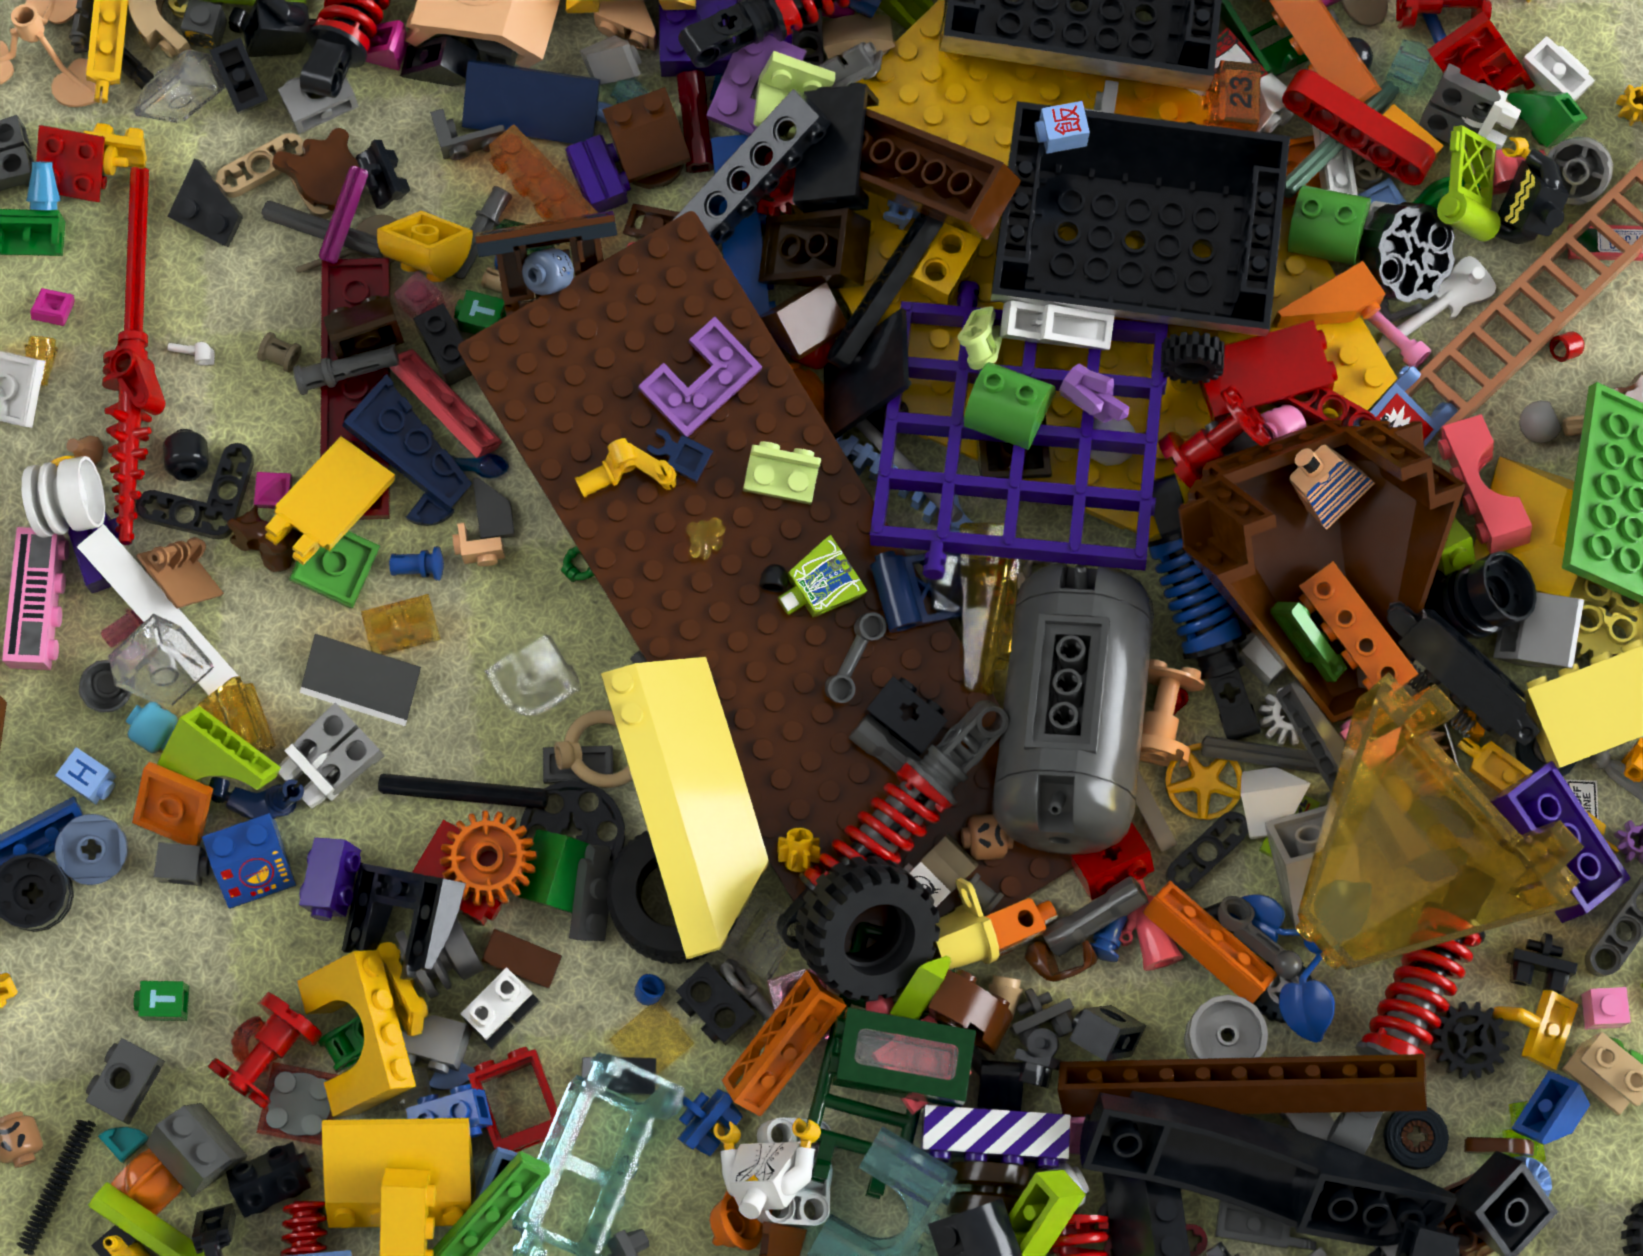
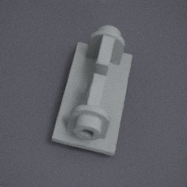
[818,42,883,88]

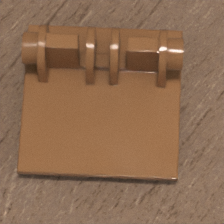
[136,537,224,609]

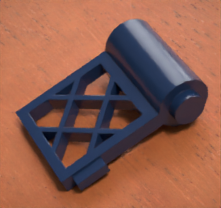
[870,551,981,633]

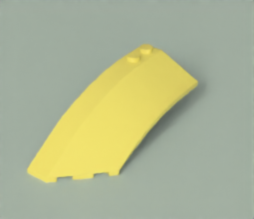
[601,657,769,960]

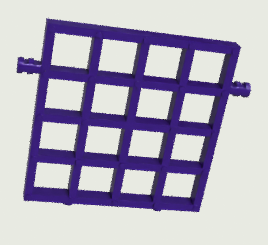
[870,281,1168,580]

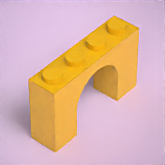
[297,950,416,1117]

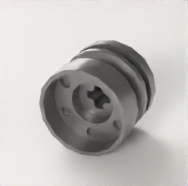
[395,918,484,999]

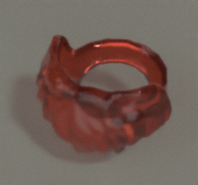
[231,1016,278,1072]

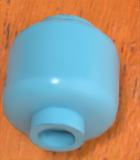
[126,702,178,753]

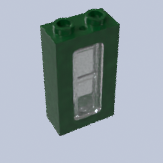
[828,1007,976,1107]

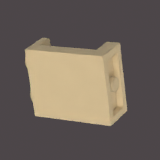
[1561,1032,1643,1115]

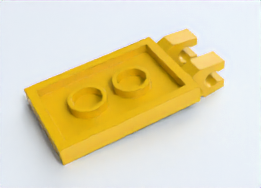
[265,436,395,565]

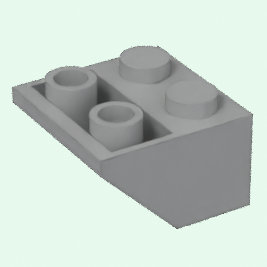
[1493,592,1584,668]

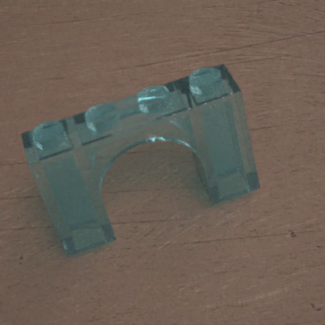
[807,1126,958,1256]

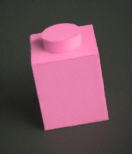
[1581,987,1631,1030]

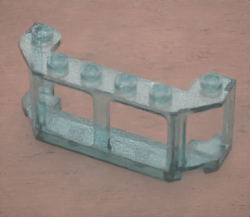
[512,1052,685,1256]

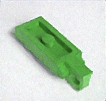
[1270,602,1347,682]

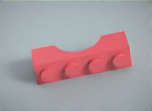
[1438,414,1532,554]

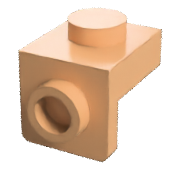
[452,523,505,566]

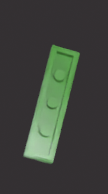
[433,1151,551,1256]

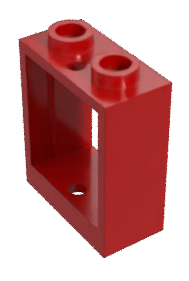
[468,1047,567,1152]

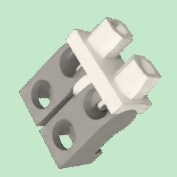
[279,702,385,809]

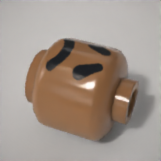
[961,813,1014,860]
[0,1111,43,1168]

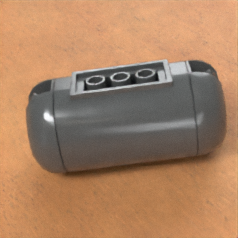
[992,563,1154,855]

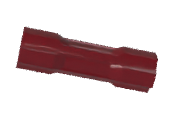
[677,70,714,173]

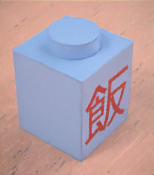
[1035,101,1090,154]

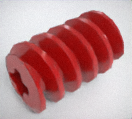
[280,1201,328,1256]

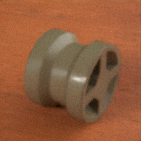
[1353,154,1385,190]

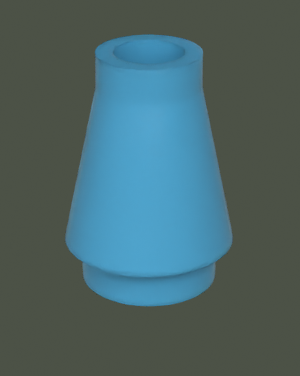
[26,162,61,210]

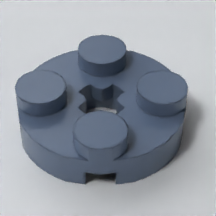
[55,814,128,885]

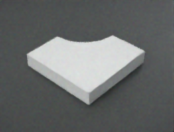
[0,351,45,428]

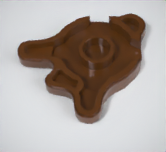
[272,128,359,213]

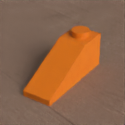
[1273,261,1386,328]

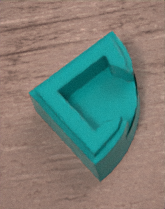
[98,1127,149,1163]

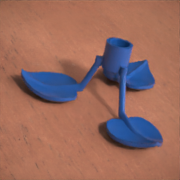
[1230,881,1370,1042]

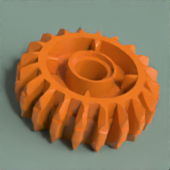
[440,810,537,907]

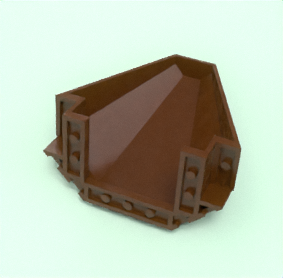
[1178,420,1466,723]

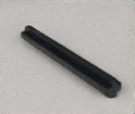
[378,773,549,809]

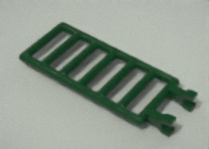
[806,922,955,1199]

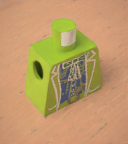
[777,535,867,617]

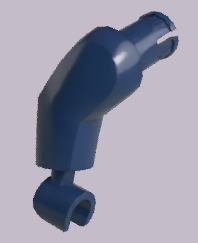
[209,777,304,820]

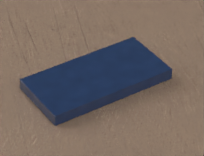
[462,60,601,144]

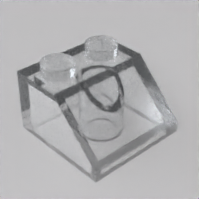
[134,50,226,123]
[108,613,214,710]

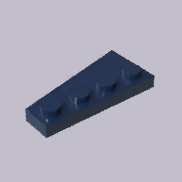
[342,373,472,512]

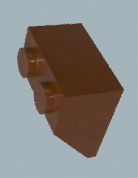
[602,87,692,183]

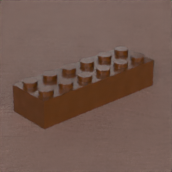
[859,108,1021,240]

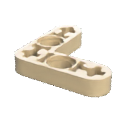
[216,133,334,219]

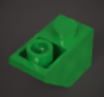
[1507,89,1588,148]

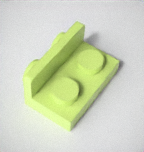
[743,441,821,505]

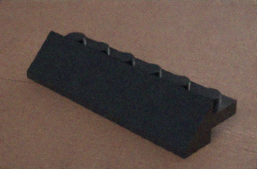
[1102,1172,1190,1256]

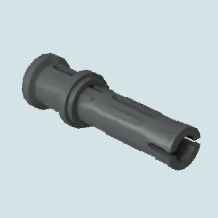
[293,344,399,395]

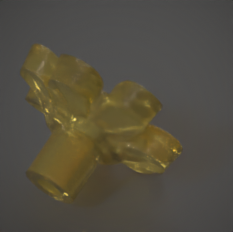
[686,517,725,560]

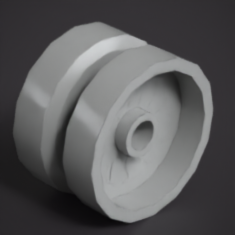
[1183,994,1268,1059]

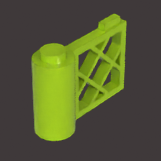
[1437,125,1501,242]

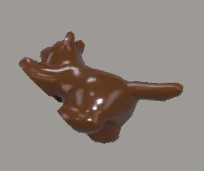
[227,505,303,572]

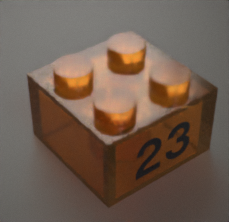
[1202,60,1261,132]

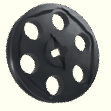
[520,780,625,862]

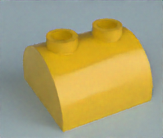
[377,210,473,282]

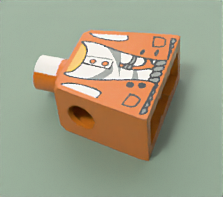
[985,898,1057,964]

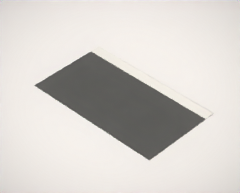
[300,634,421,726]

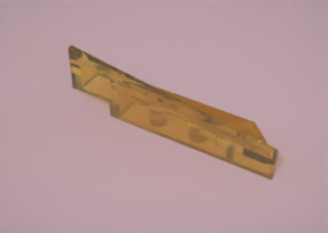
[959,523,1020,695]

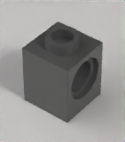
[153,842,210,886]

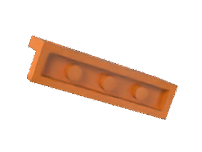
[721,970,847,1117]

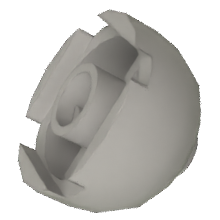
[1547,136,1613,205]

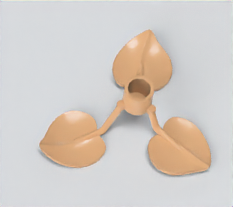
[0,0,102,107]

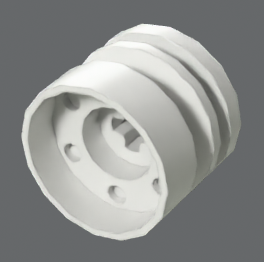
[21,456,105,538]

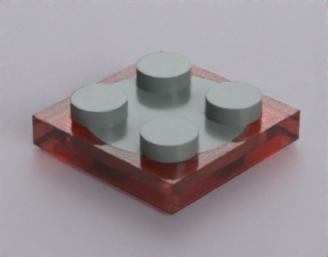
[256,1062,338,1146]

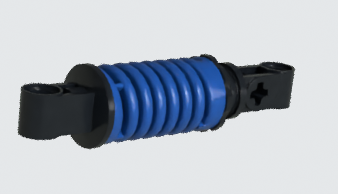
[1148,473,1262,740]

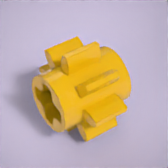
[1616,84,1643,126]
[777,828,821,872]

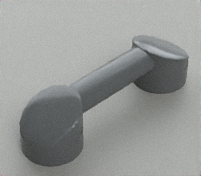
[824,612,887,703]

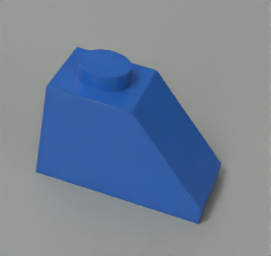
[1512,1070,1590,1145]

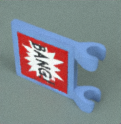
[1355,366,1457,448]

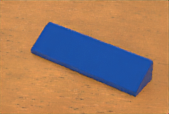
[0,796,84,866]

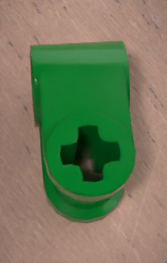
[318,1015,364,1073]

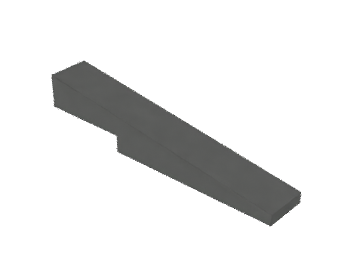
[1275,680,1429,872]

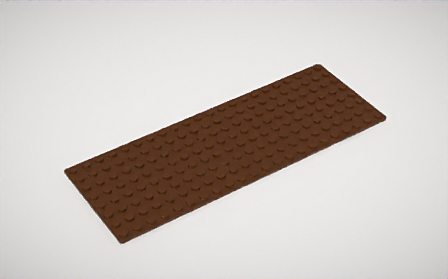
[458,211,1073,952]

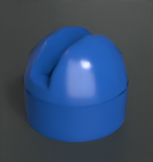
[634,974,665,1006]

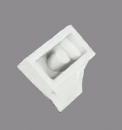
[1521,36,1595,101]

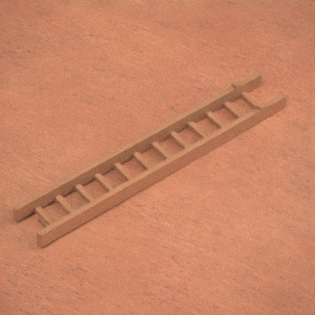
[1405,159,1643,440]

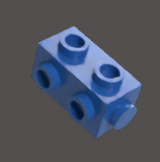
[406,1084,493,1138]

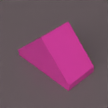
[363,20,409,71]

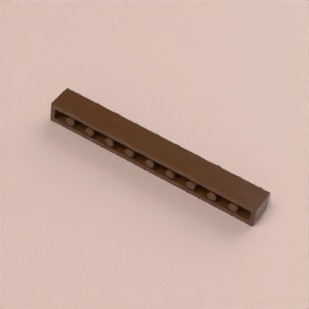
[1057,1054,1427,1117]

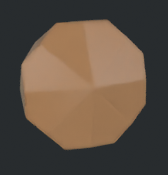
[66,435,104,465]

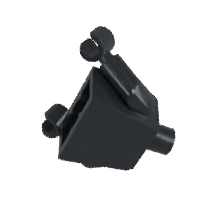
[228,0,317,57]

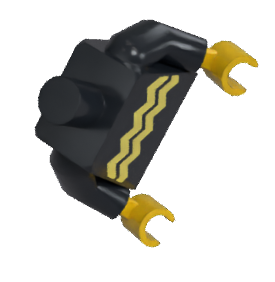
[1495,137,1569,244]

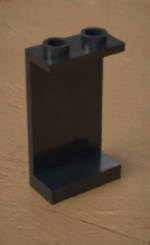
[792,83,879,213]

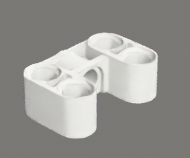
[757,1117,833,1228]

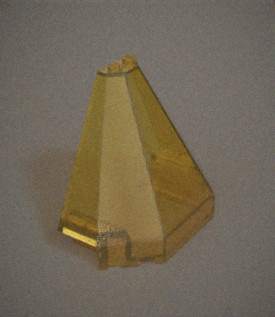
[1295,672,1584,970]

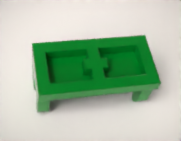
[0,209,66,256]

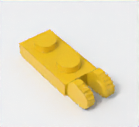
[377,941,428,1037]

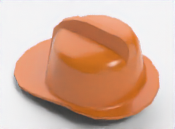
[111,1149,183,1216]
[709,1191,773,1251]

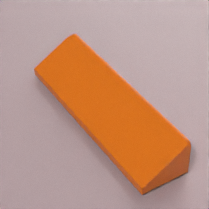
[1143,881,1278,1004]

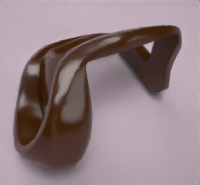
[1024,940,1098,982]

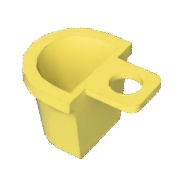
[930,878,999,970]

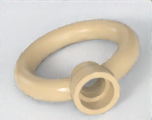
[554,710,632,788]

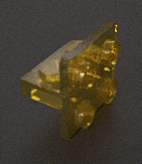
[198,676,276,752]

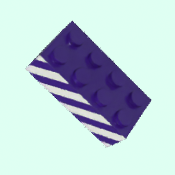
[920,1105,1071,1170]

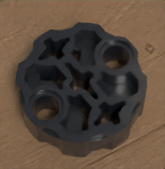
[1359,202,1455,303]

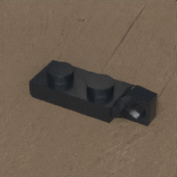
[192,1203,236,1256]

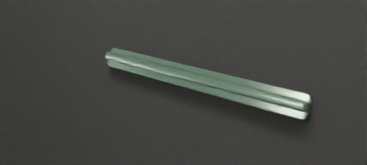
[1284,81,1399,198]

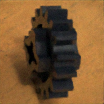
[1430,1001,1510,1080]

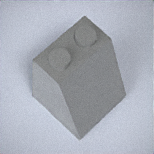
[1265,804,1359,929]

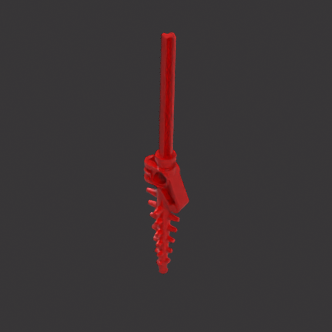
[102,167,166,545]

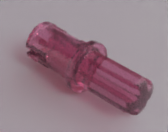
[101,608,146,648]

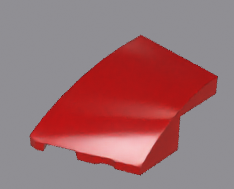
[1427,11,1536,93]

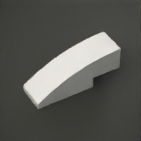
[999,300,1115,350]

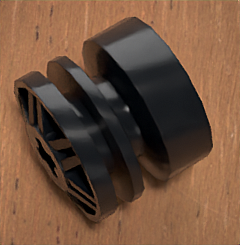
[1441,551,1537,640]
[0,853,74,932]

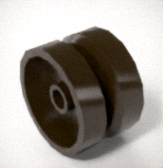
[947,1161,1029,1216]

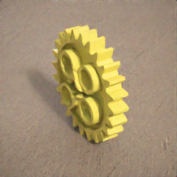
[1569,576,1643,664]

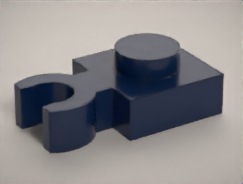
[647,429,713,484]

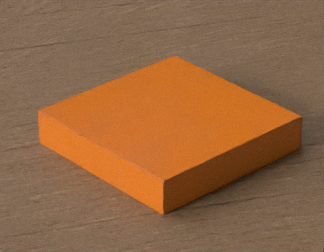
[132,762,213,846]

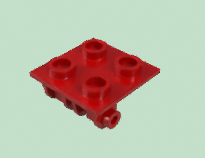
[36,125,107,203]

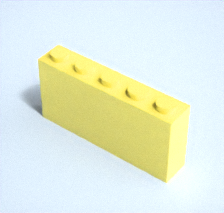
[1524,639,1643,769]

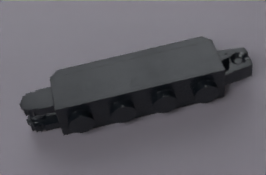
[1386,600,1540,746]

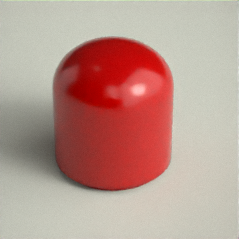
[1549,331,1585,362]

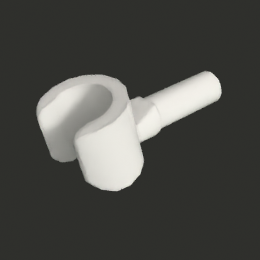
[168,342,214,365]

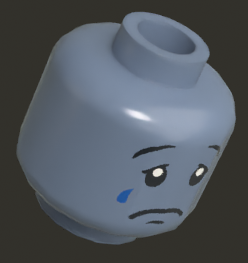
[522,248,574,296]

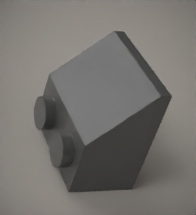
[146,1103,247,1198]

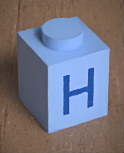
[55,747,116,805]

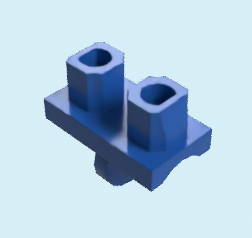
[677,1089,743,1156]

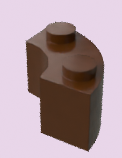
[928,969,1013,1055]

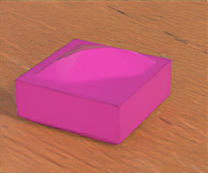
[30,288,75,326]
[254,472,292,509]

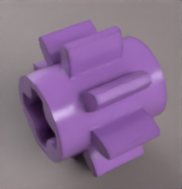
[1614,820,1643,864]

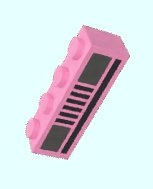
[2,527,69,670]

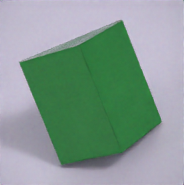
[515,829,591,914]

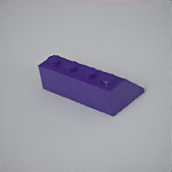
[1483,761,1631,923]

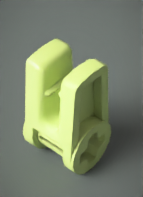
[958,306,1003,370]

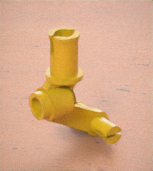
[575,438,677,498]

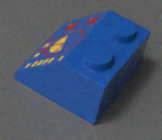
[202,813,297,909]

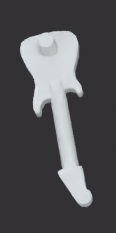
[1378,256,1496,357]

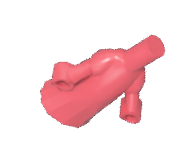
[1119,879,1184,971]

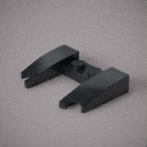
[341,863,466,980]

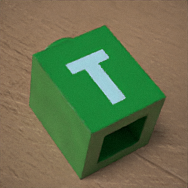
[454,290,506,335]
[134,981,190,1021]

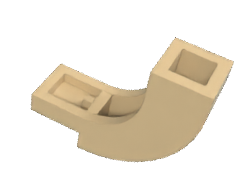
[128,0,193,63]

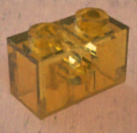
[361,594,441,655]

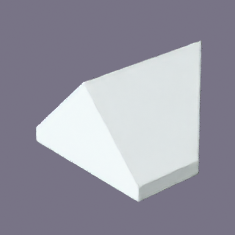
[1241,767,1311,839]

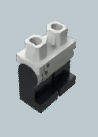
[460,967,541,1050]

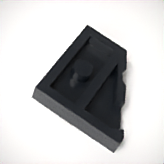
[167,158,243,247]

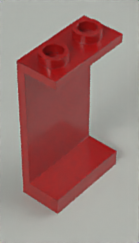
[1198,320,1338,424]

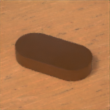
[1464,1137,1534,1156]

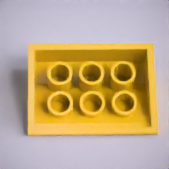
[322,1118,476,1228]

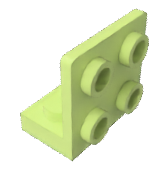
[753,51,836,138]

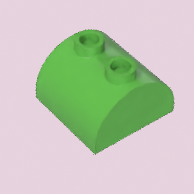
[1288,185,1371,265]
[964,362,1056,450]

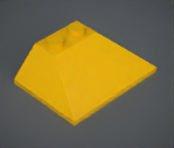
[1470,456,1578,597]

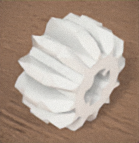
[1258,687,1299,746]

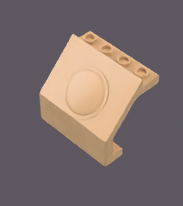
[405,0,560,68]

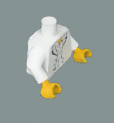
[714,1118,821,1219]

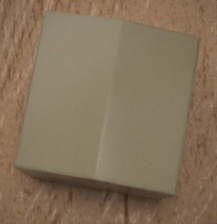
[918,833,979,894]

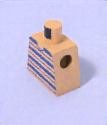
[1289,445,1375,530]

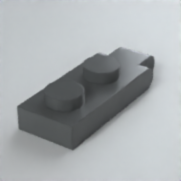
[569,845,613,941]

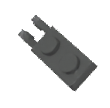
[1215,1200,1316,1250]

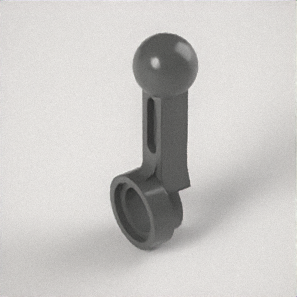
[1218,896,1302,979]

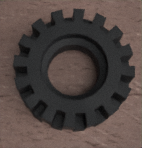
[1160,331,1225,384]

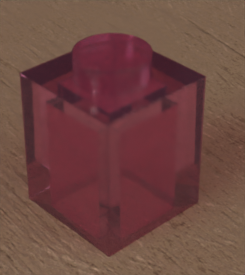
[394,271,446,320]

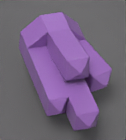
[1059,363,1129,423]

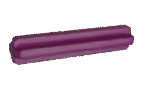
[318,166,368,264]

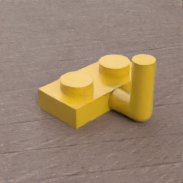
[1493,990,1579,1070]

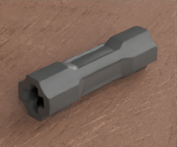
[848,714,921,774]
[1042,876,1148,957]

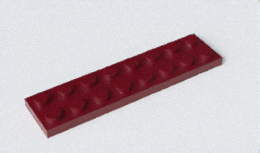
[320,258,391,520]

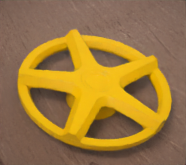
[1165,743,1242,820]

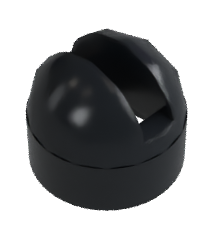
[759,564,789,593]

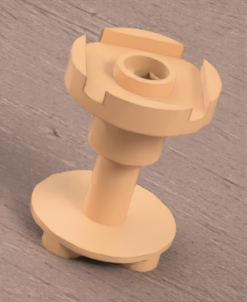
[1140,659,1205,767]

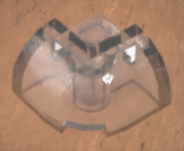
[485,634,581,716]

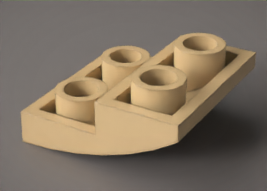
[822,14,895,59]

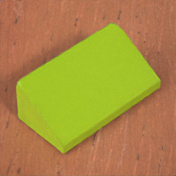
[890,956,951,1020]

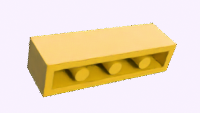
[379,1168,436,1256]

